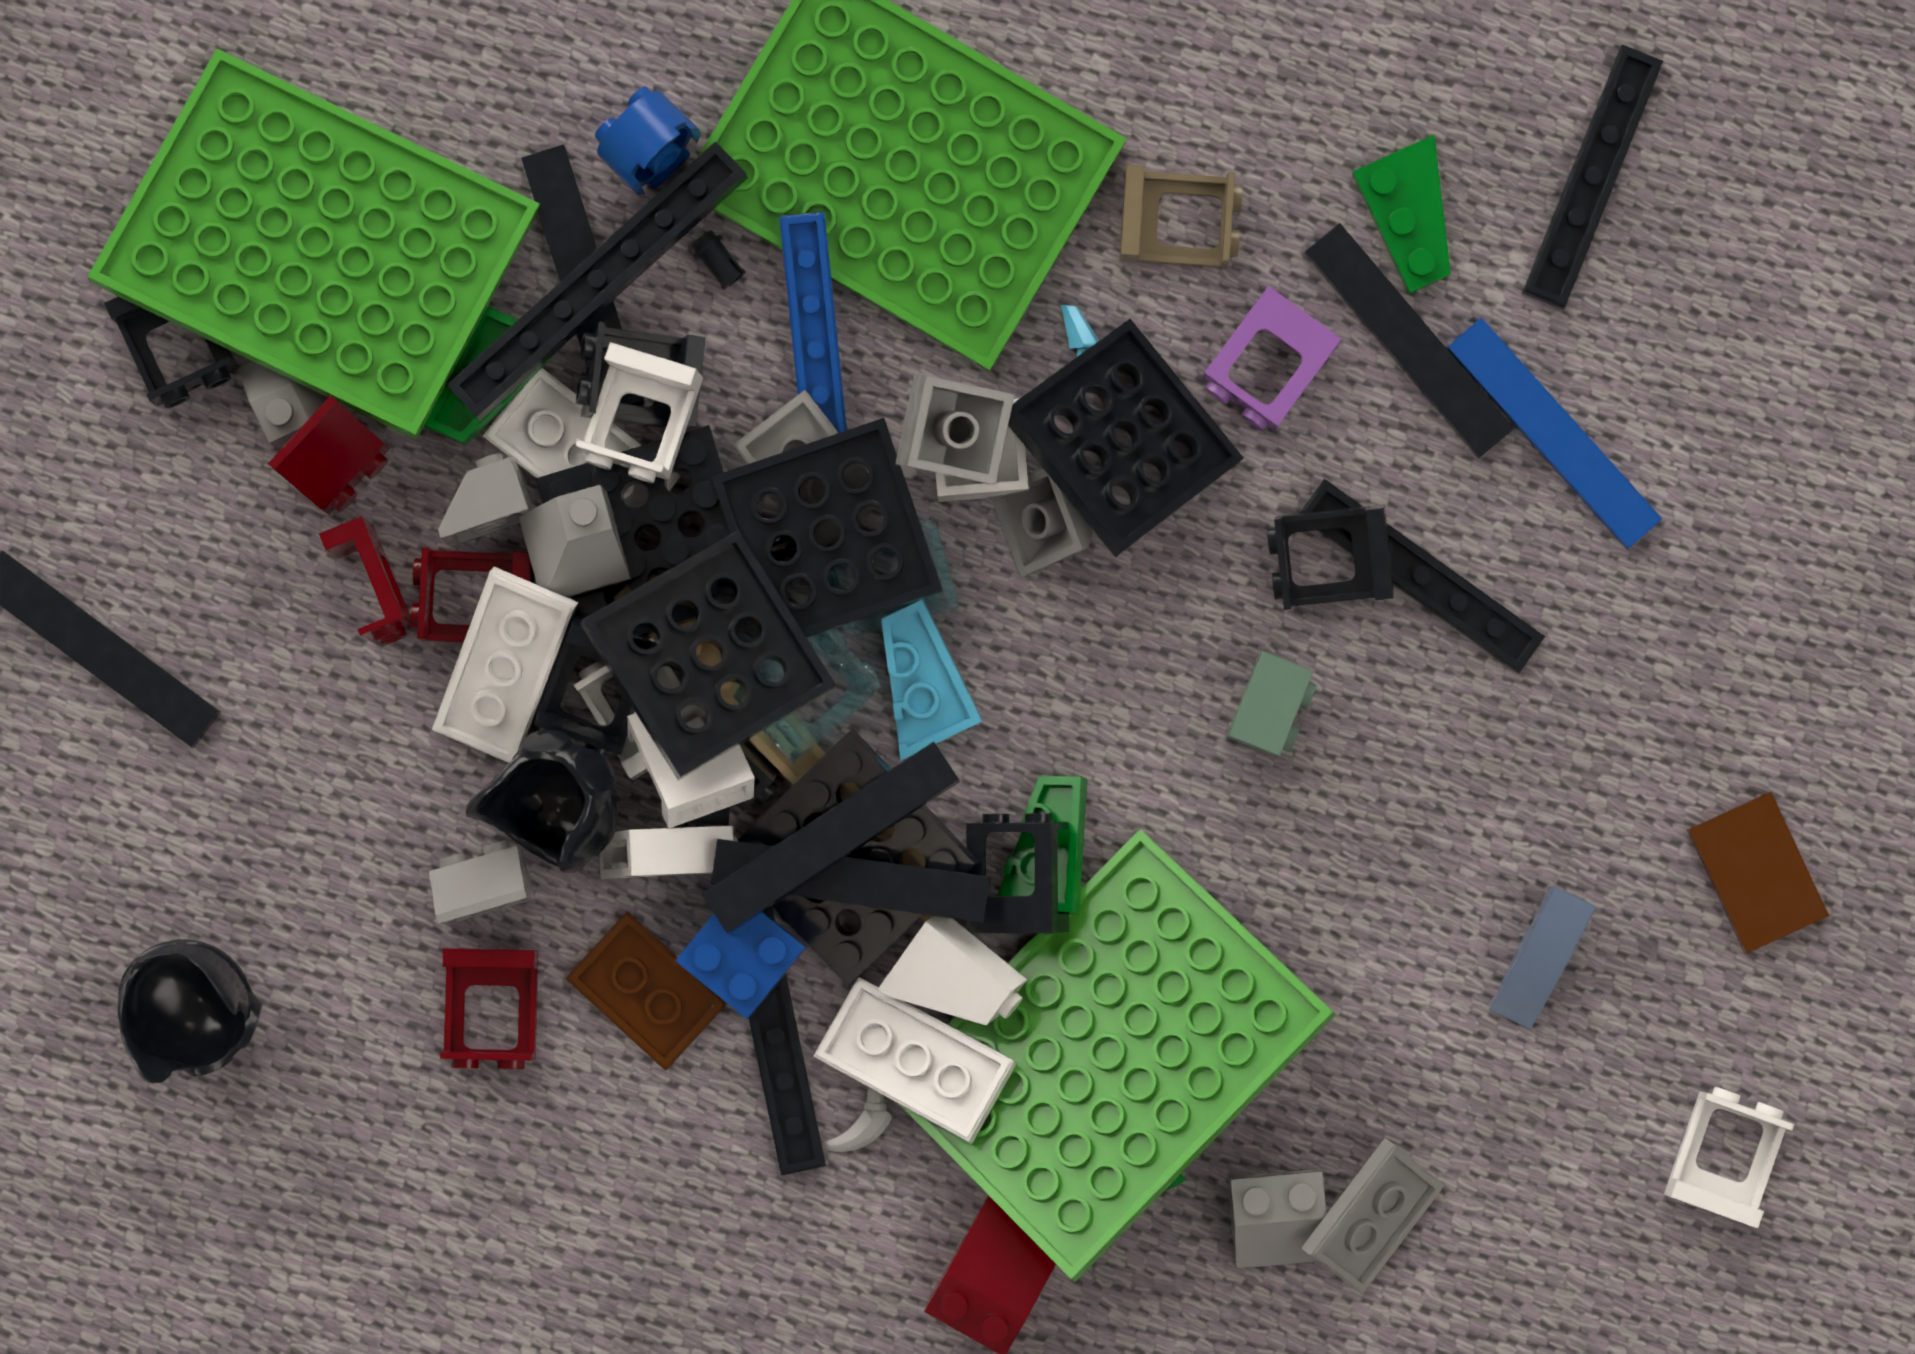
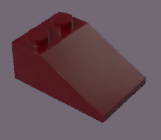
[268,395,390,515]
[924,1195,1056,1354]

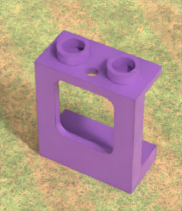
[1202,286,1342,431]

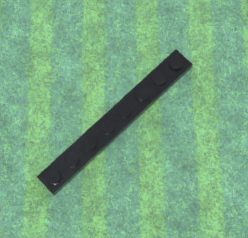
[447,141,748,421]

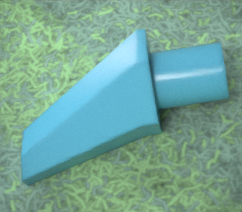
[1061,305,1099,357]

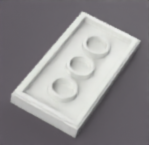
[483,368,681,508]
[432,567,578,763]
[814,977,1017,1144]

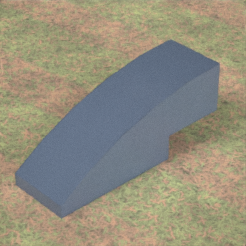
[1489,886,1596,1029]

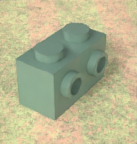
[1226,651,1317,758]

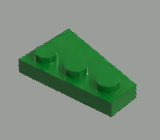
[1352,135,1451,295]

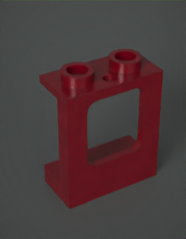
[319,516,410,646]
[410,547,534,643]
[440,948,539,1069]

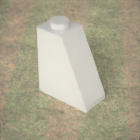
[599,826,738,879]
[877,916,1027,1025]

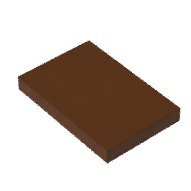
[1687,792,1829,954]
[565,911,727,1071]

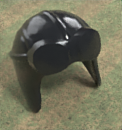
[466,730,617,873]
[118,939,262,1083]

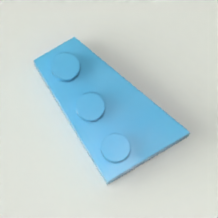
[881,599,983,761]

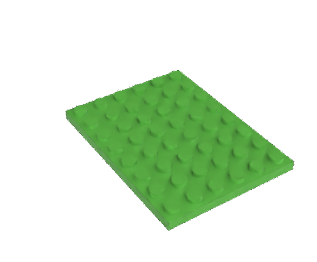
[697,0,1127,372]
[87,49,540,440]
[902,829,1336,1282]

